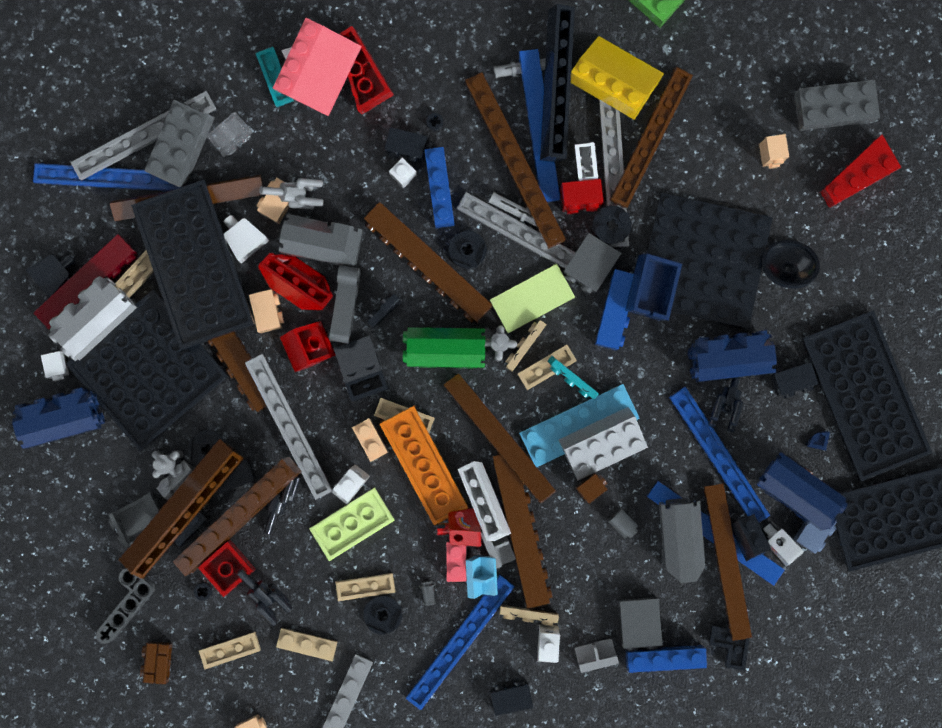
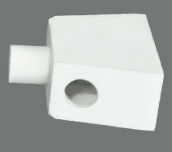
[575,142,598,181]
[223,215,269,263]
[332,464,370,504]
[762,524,804,566]
[537,624,560,663]

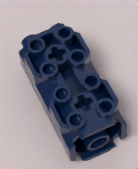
[688,330,777,382]
[12,388,105,449]
[756,452,848,531]

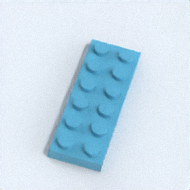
[519,384,640,467]

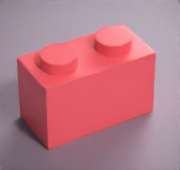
[446,541,466,582]

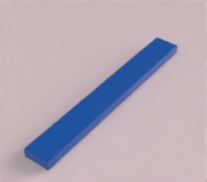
[519,49,560,202]
[33,163,181,191]
[669,387,770,523]
[646,481,784,586]
[406,574,515,710]

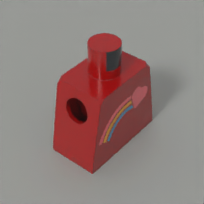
[437,508,481,546]

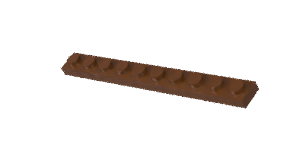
[465,72,566,249]

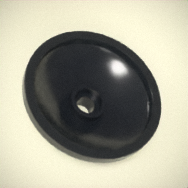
[762,240,820,289]

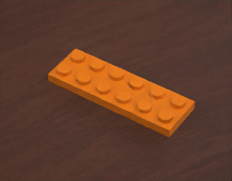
[380,405,468,525]

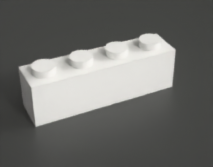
[458,461,511,541]

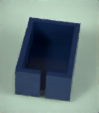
[625,254,682,321]

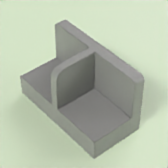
[481,531,516,569]
[575,639,619,673]

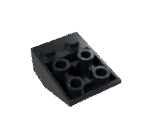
[334,335,389,402]

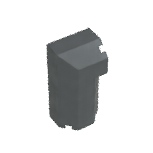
[279,214,363,268]
[659,498,705,583]

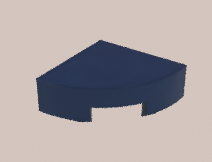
[806,431,830,451]

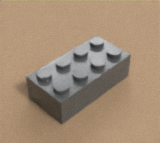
[794,80,880,131]
[144,100,215,187]

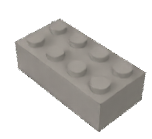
[559,407,648,480]

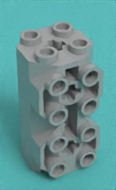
[48,276,137,361]

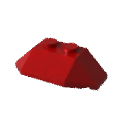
[258,253,333,310]

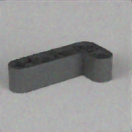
[329,265,361,344]
[96,569,155,644]

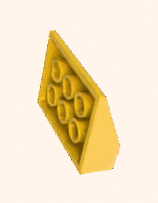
[571,36,664,120]

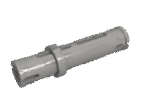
[494,58,546,78]
[488,192,537,227]

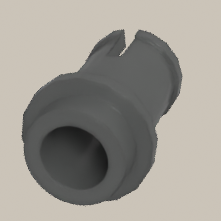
[420,580,436,606]

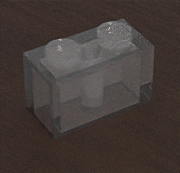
[207,112,252,157]

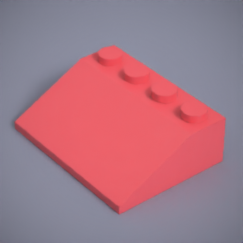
[273,18,362,116]

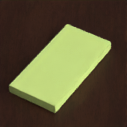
[490,264,575,333]
[309,488,395,561]

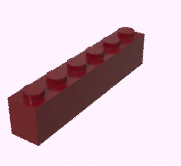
[34,234,137,330]

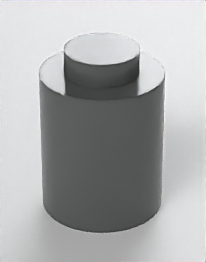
[608,508,638,539]

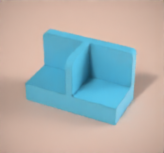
[465,555,498,599]

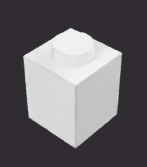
[389,158,417,188]
[41,351,70,381]

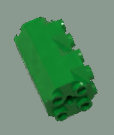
[403,327,485,369]

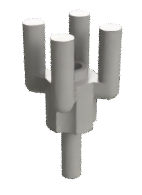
[260,178,323,210]
[485,326,517,362]
[152,451,184,478]

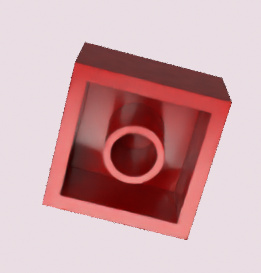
[560,179,603,214]
[198,540,256,597]

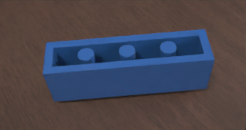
[425,147,454,228]
[595,269,634,350]
[626,645,707,673]

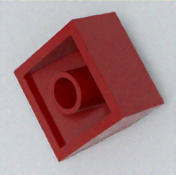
[280,321,336,372]

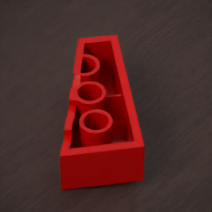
[339,26,394,115]
[820,135,901,208]

